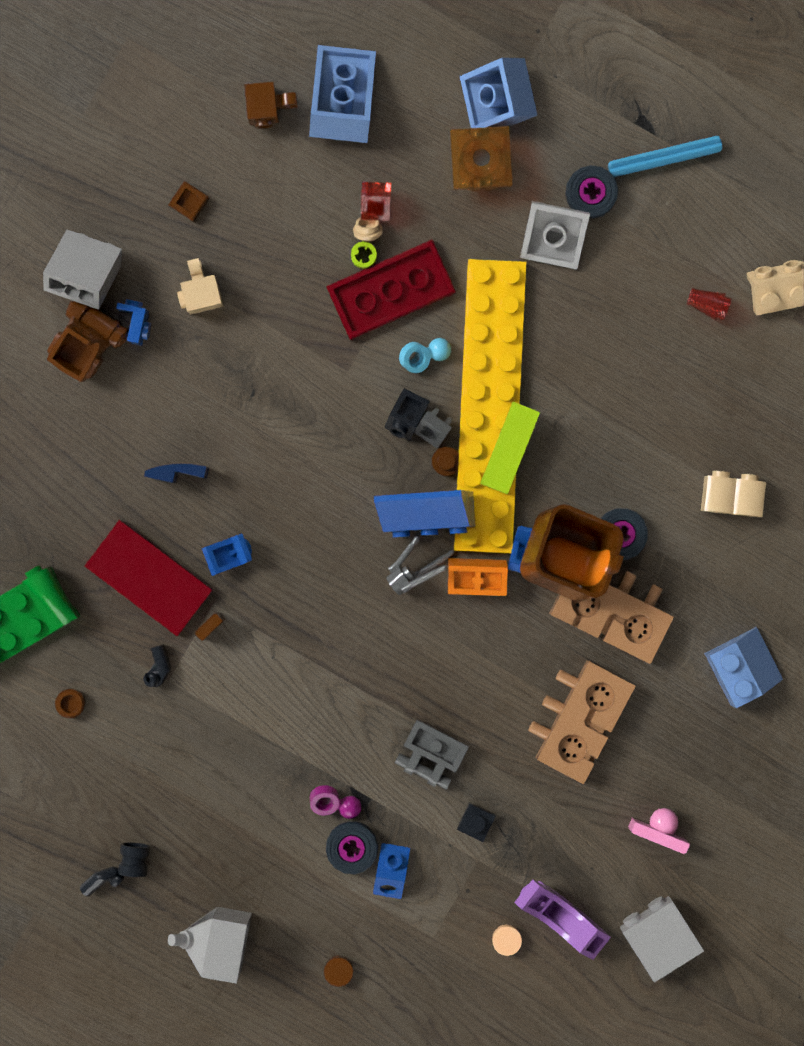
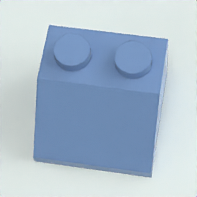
[460,58,537,133]
[704,627,783,708]

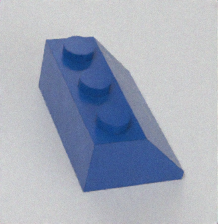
[374,490,475,538]

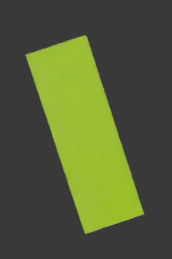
[480,402,540,494]

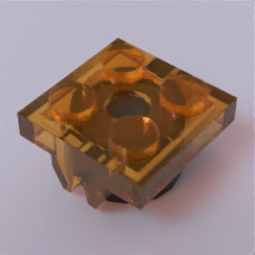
[450,126,513,192]

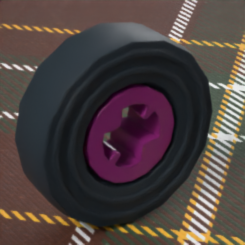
[565,165,618,219]
[600,508,648,560]
[326,821,378,874]

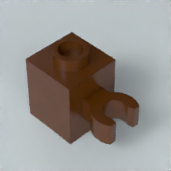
[244,81,298,129]

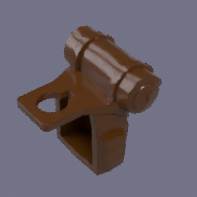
[47,301,129,382]

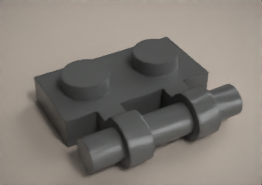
[395,719,469,790]

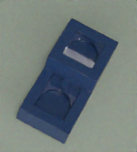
[144,464,209,483]

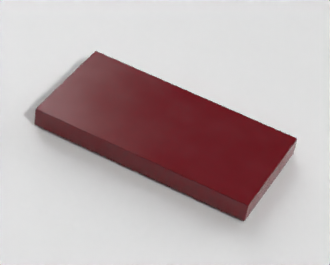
[326,239,456,340]
[84,520,213,636]

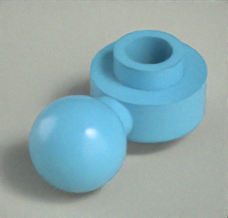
[399,338,451,373]

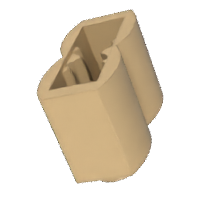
[701,471,766,517]

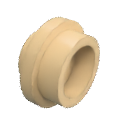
[353,216,383,242]

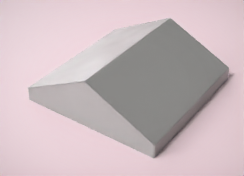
[520,201,590,269]

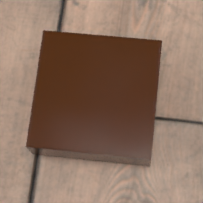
[168,181,209,223]
[195,612,226,641]

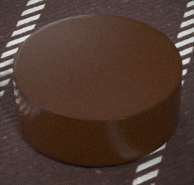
[55,688,86,718]
[324,955,353,987]

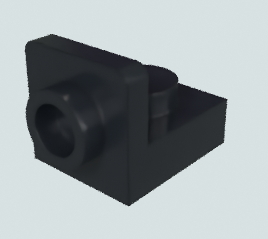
[385,388,430,440]

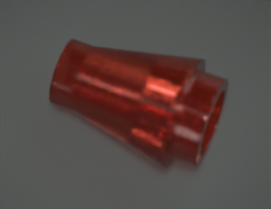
[686,288,732,321]

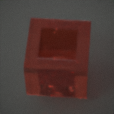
[361,182,392,221]

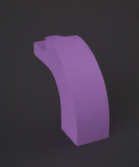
[514,879,611,960]

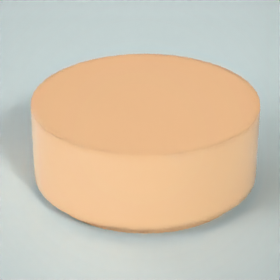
[492,924,522,956]

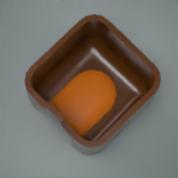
[520,504,624,601]

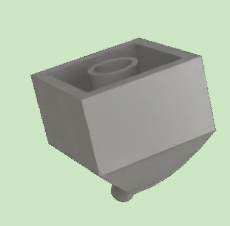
[168,907,252,984]

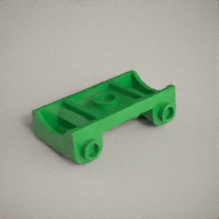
[0,565,81,663]

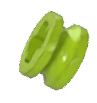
[351,241,377,269]

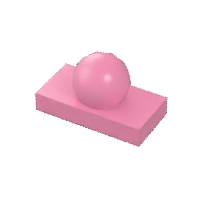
[628,808,690,854]

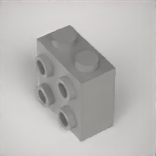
[43,230,122,310]
[620,896,704,983]

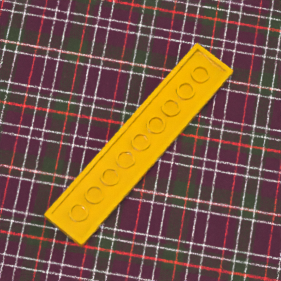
[454,259,526,553]

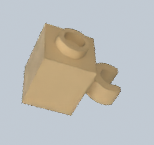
[177,258,224,315]

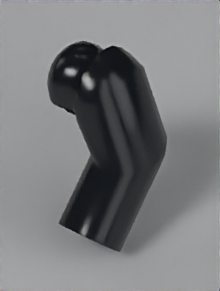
[143,644,171,687]
[80,866,124,897]

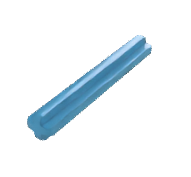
[608,136,722,177]

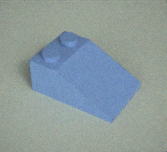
[309,45,376,143]

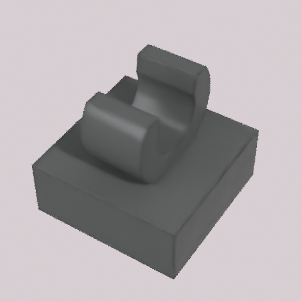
[414,408,452,448]

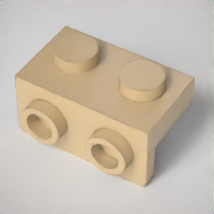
[747,260,804,316]

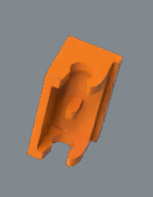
[448,558,508,596]

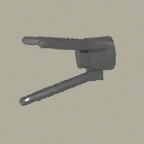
[386,536,455,595]

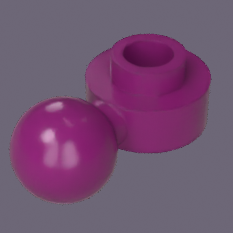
[309,785,362,819]

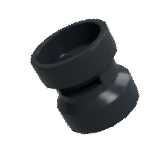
[118,842,150,877]

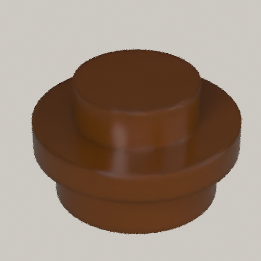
[432,447,459,476]

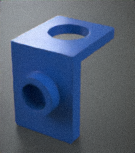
[373,843,410,899]

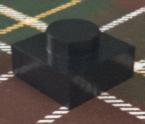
[457,802,496,842]

